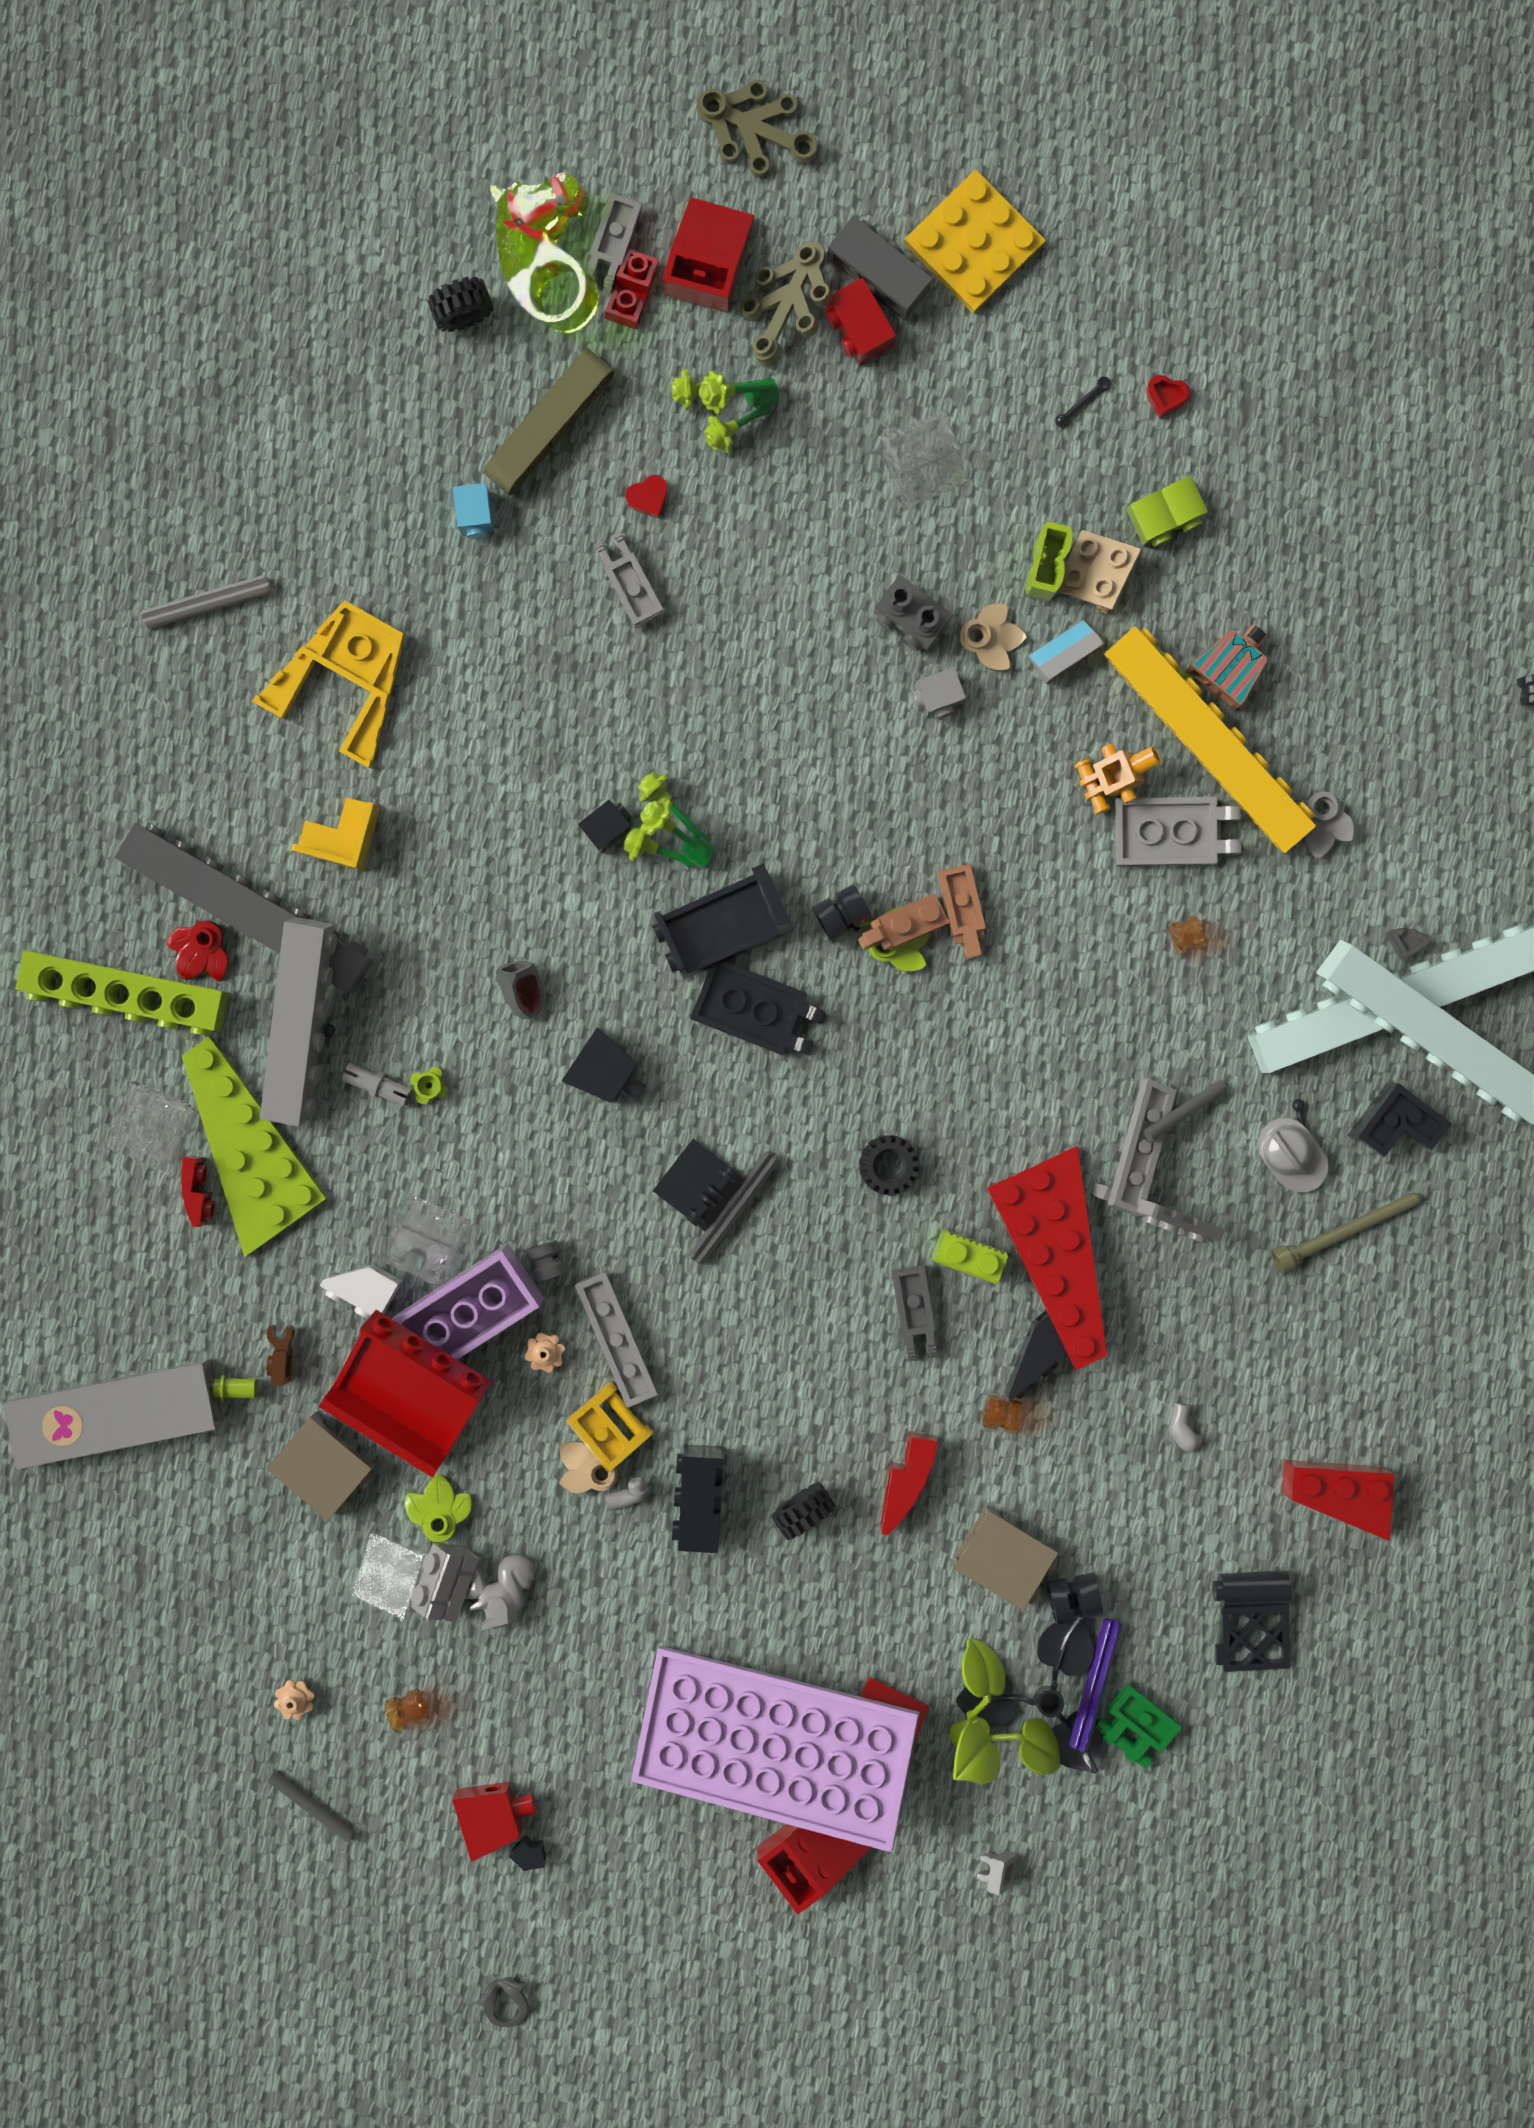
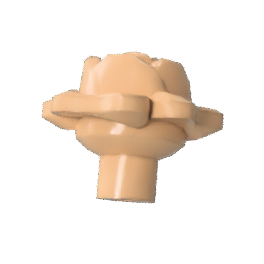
[525,1332,565,1373]
[274,1679,315,1720]

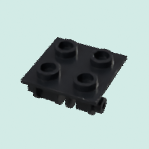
[653,1138,745,1231]

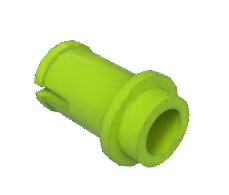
[213,1375,257,1402]

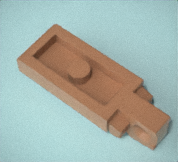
[936,864,986,960]
[858,893,950,951]

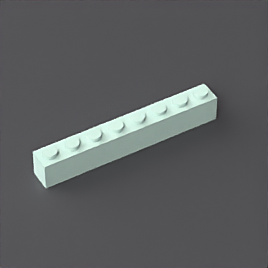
[1316,940,1534,1125]

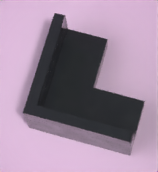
[1347,1083,1452,1157]

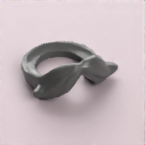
[476,1977,529,2027]

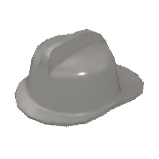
[1258,1118,1328,1192]

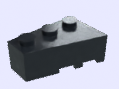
[672,1444,724,1553]

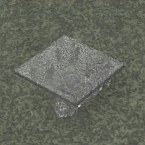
[351,1532,426,1621]

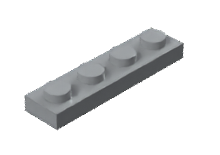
[1108,1078,1177,1216]
[575,1271,658,1408]

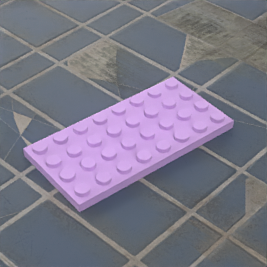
[631,1646,920,1852]

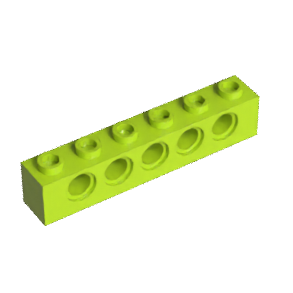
[15,950,230,1036]

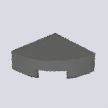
[1385,928,1433,961]

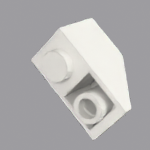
[320,1264,403,1319]

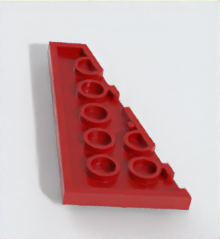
[987,1145,1107,1371]

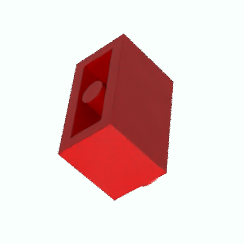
[825,277,896,366]

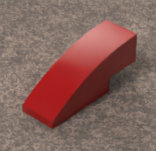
[880,1431,938,1535]

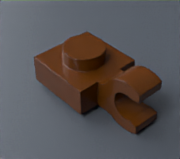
[266,1324,295,1386]

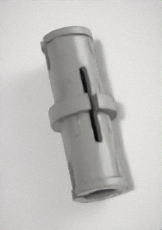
[342,1062,412,1108]

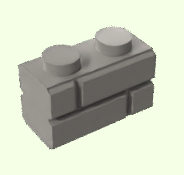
[411,1542,479,1622]

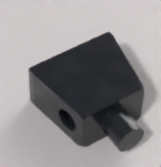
[562,1027,647,1103]

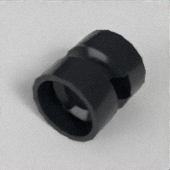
[812,884,874,944]
[1047,1572,1103,1625]

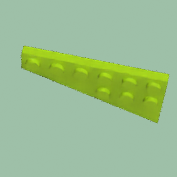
[182,1036,328,1257]

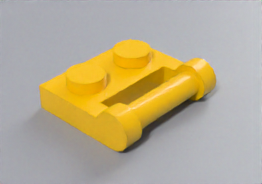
[565,1381,654,1472]

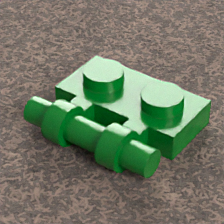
[1094,1682,1182,1769]

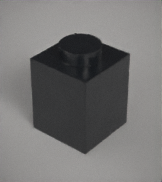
[578,799,632,853]

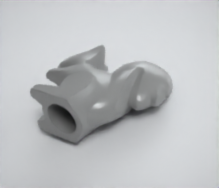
[465,1554,534,1631]

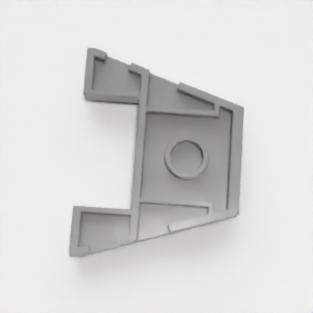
[1090,1182,1225,1244]

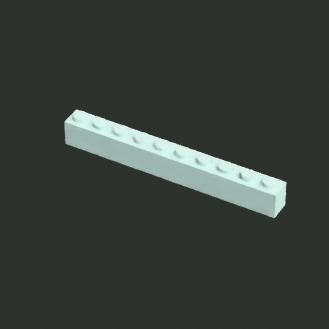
[1248,919,1534,1073]

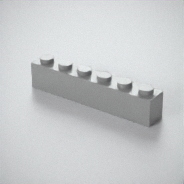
[260,917,337,1126]

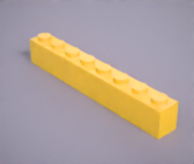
[1104,626,1316,853]

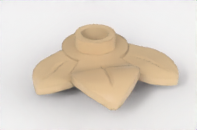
[960,604,1027,671]
[559,1441,618,1494]

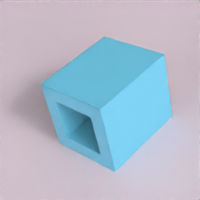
[452,483,495,539]

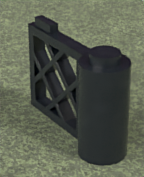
[1212,1570,1292,1672]

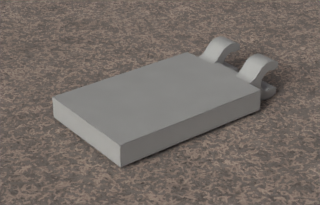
[1115,797,1241,866]

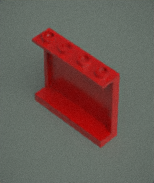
[319,1309,492,1478]

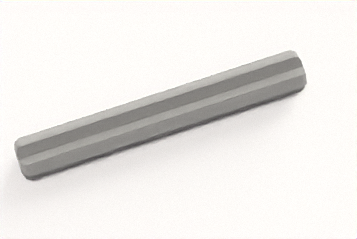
[141,575,272,629]

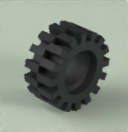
[427,277,494,332]
[859,1135,920,1196]
[771,1482,836,1540]

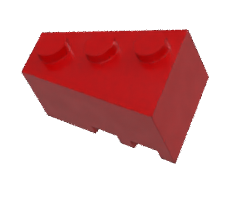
[1282,1460,1395,1541]

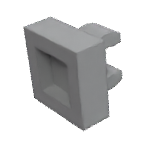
[977,1851,1018,1896]

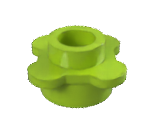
[410,1067,448,1104]

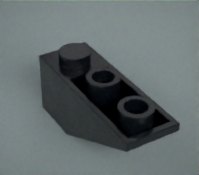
[1004,1310,1067,1401]

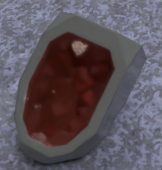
[496,960,544,1019]

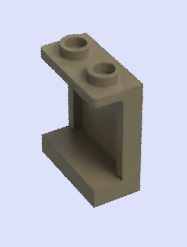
[266,1412,377,1520]
[951,1505,1058,1611]

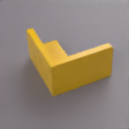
[291,797,381,871]

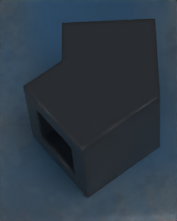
[509,1835,546,1871]

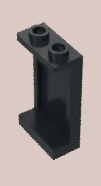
[652,863,793,980]

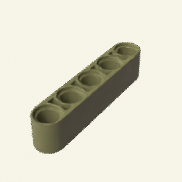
[483,348,615,496]

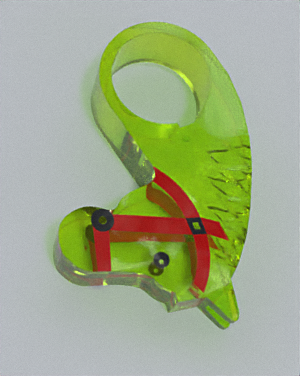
[489,173,599,333]

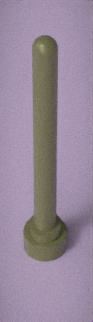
[1271,1192,1421,1275]

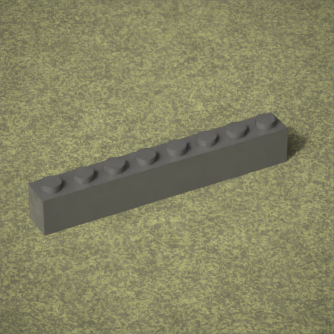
[114,822,374,995]

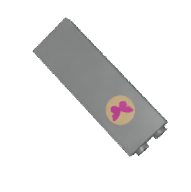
[1,1359,223,1470]

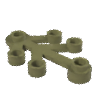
[696,80,817,178]
[740,241,833,366]

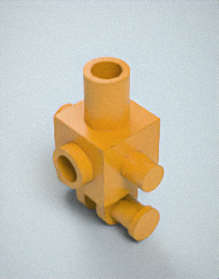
[1075,744,1161,815]

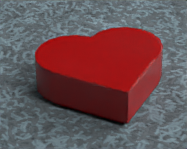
[1146,375,1191,419]
[625,475,668,519]

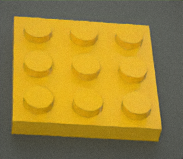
[904,169,1046,314]

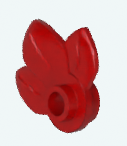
[166,920,229,981]

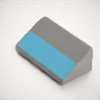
[1028,619,1104,684]

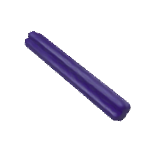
[1069,1618,1122,1752]

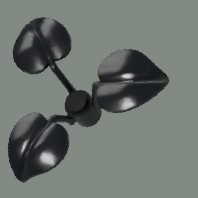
[956,1616,1103,1774]

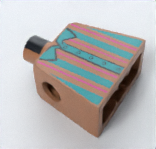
[1185,625,1268,711]

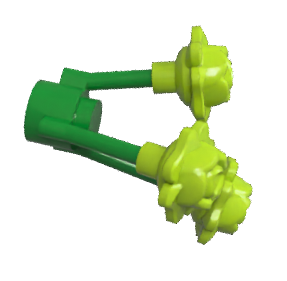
[671,368,779,454]
[623,772,716,868]

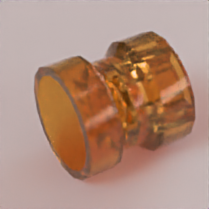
[982,1394,1022,1434]
[385,1688,429,1733]

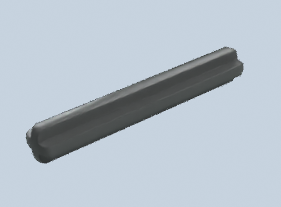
[689,1151,779,1265]

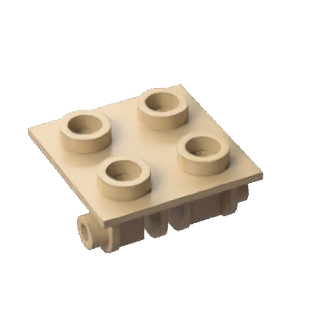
[1057,530,1142,614]

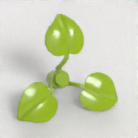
[950,1638,1060,1784]

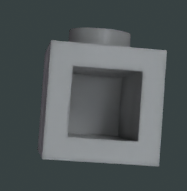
[911,667,966,719]

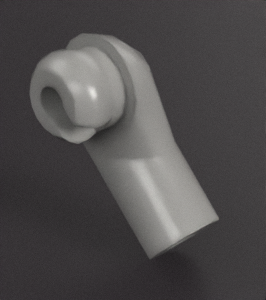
[1169,1402,1202,1452]
[605,1477,649,1511]

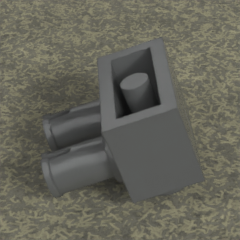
[873,574,953,653]

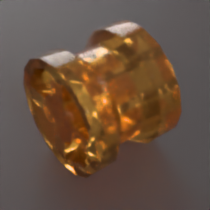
[1168,915,1206,954]

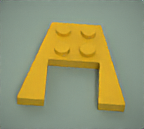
[252,600,406,769]

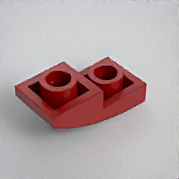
[605,248,659,330]
[181,1155,215,1227]

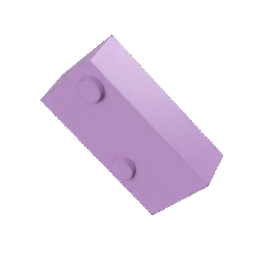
[392,1243,545,1359]

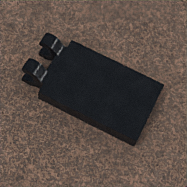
[690,961,826,1056]

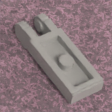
[584,192,643,294]
[594,532,664,629]

